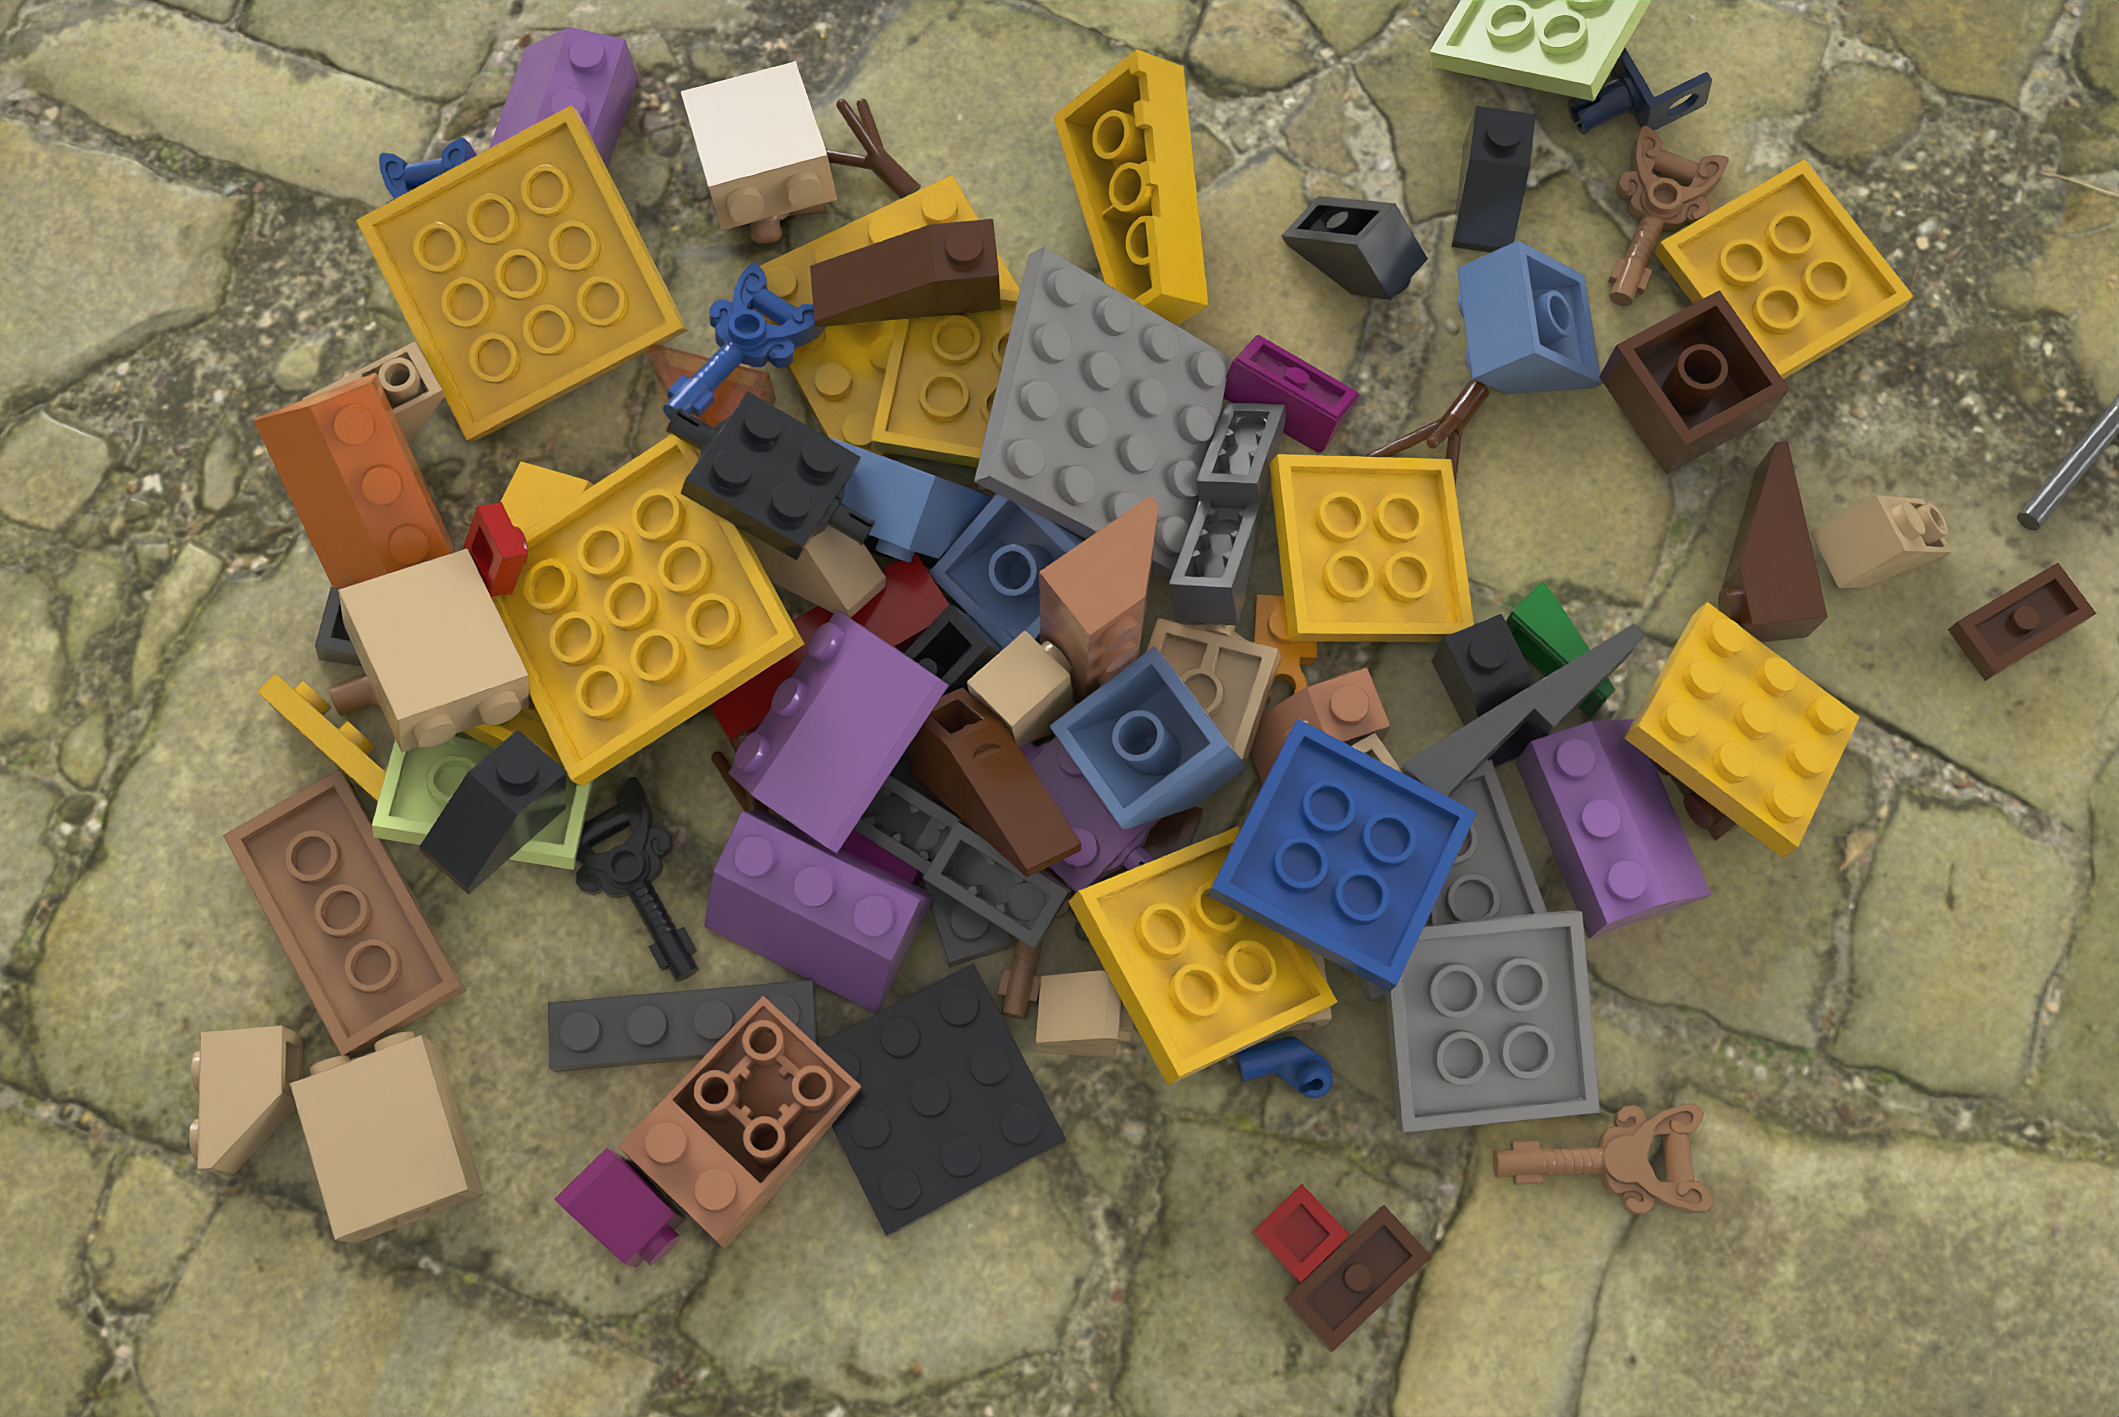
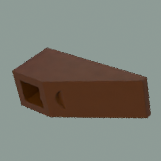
[909,688,1081,877]

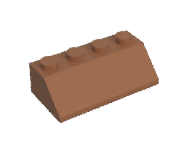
[1039,495,1159,705]

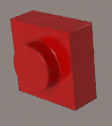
[463,502,528,597]
[1251,1184,1350,1284]

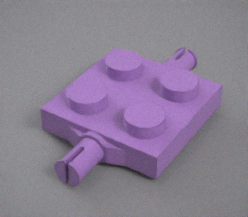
[1020,736,1161,893]

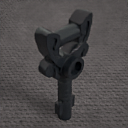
[576,777,699,982]

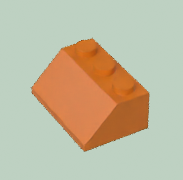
[253,373,454,589]

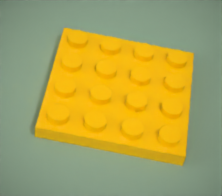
[356,105,688,442]
[740,175,1020,460]
[491,434,804,786]

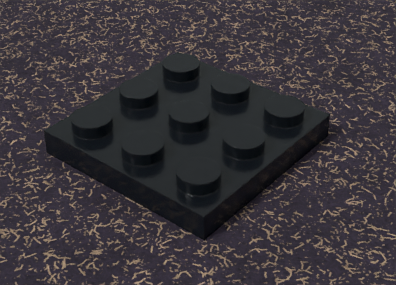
[817,963,1066,1237]

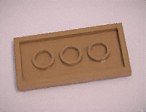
[223,769,467,1060]

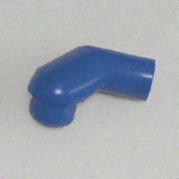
[1235,1036,1333,1099]

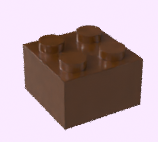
[1599,290,1790,474]

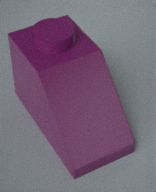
[554,1148,686,1268]

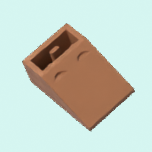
[618,996,862,1250]

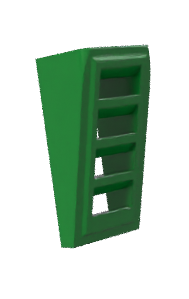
[1506,582,1616,717]

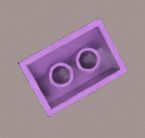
[489,27,638,168]
[728,610,949,853]
[1515,719,1711,939]
[704,809,935,1014]

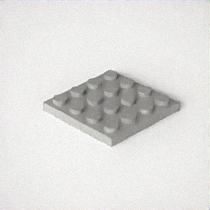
[974,247,1231,582]

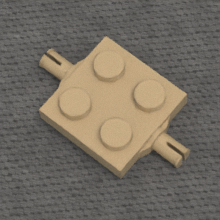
[1146,598,1281,775]

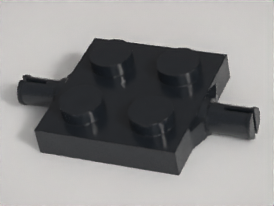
[666,391,875,561]

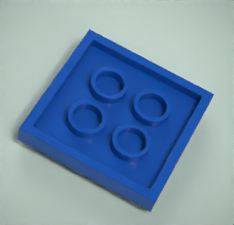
[1207,719,1477,992]

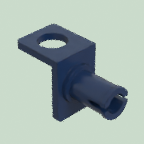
[1568,48,1712,135]

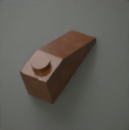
[810,219,1001,327]
[1718,441,1828,642]

